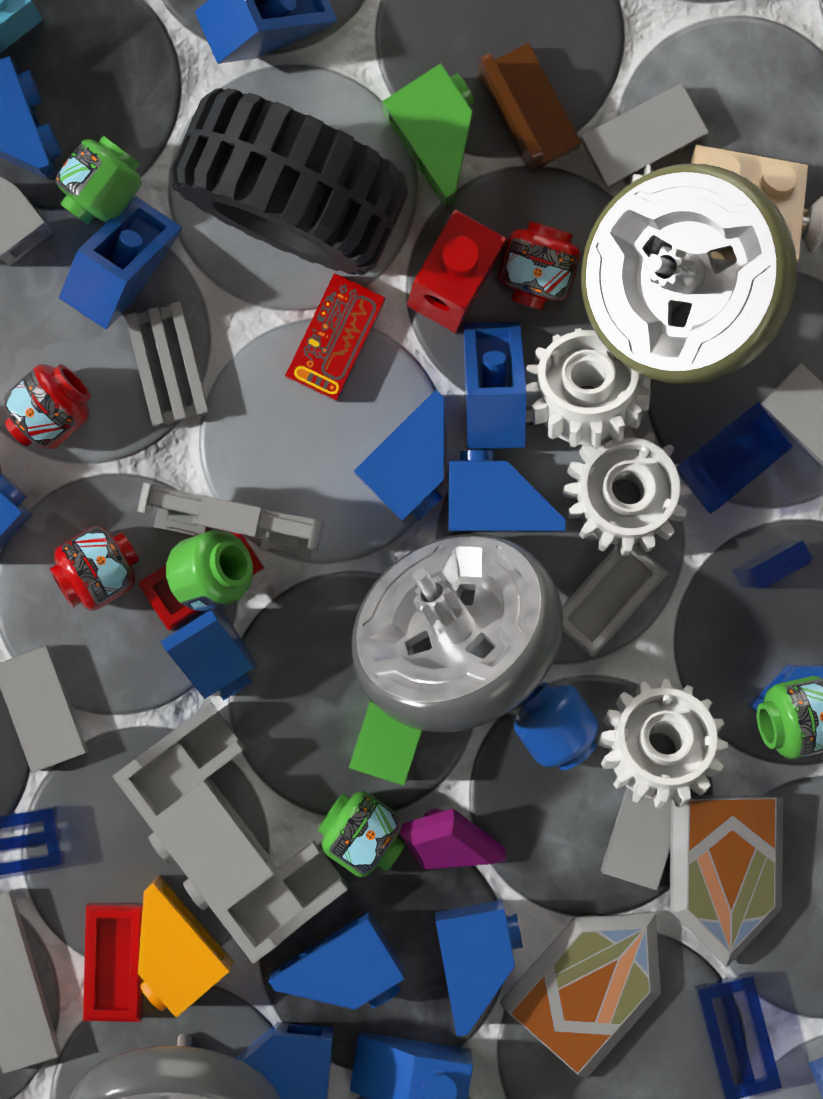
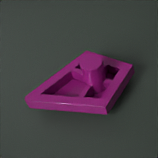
[400,808,507,869]

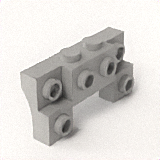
[112,702,348,964]

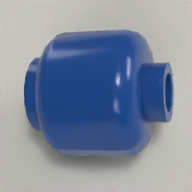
[514,682,599,770]

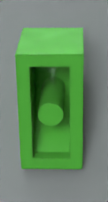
[382,63,475,208]

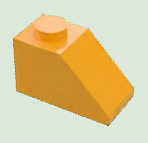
[138,875,234,1018]

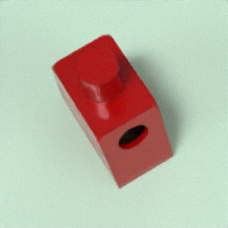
[407,209,509,334]

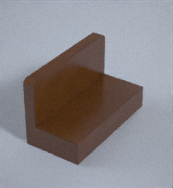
[477,42,581,174]

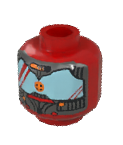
[498,221,581,310]
[4,364,91,449]
[49,525,139,611]

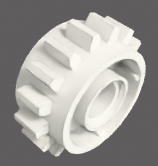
[526,328,651,448]
[563,427,691,556]
[598,679,728,809]

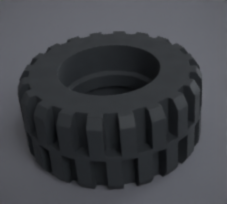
[170,88,408,275]

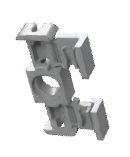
[137,483,324,561]

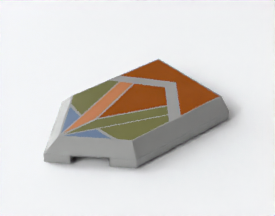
[670,794,784,968]
[499,912,661,1080]

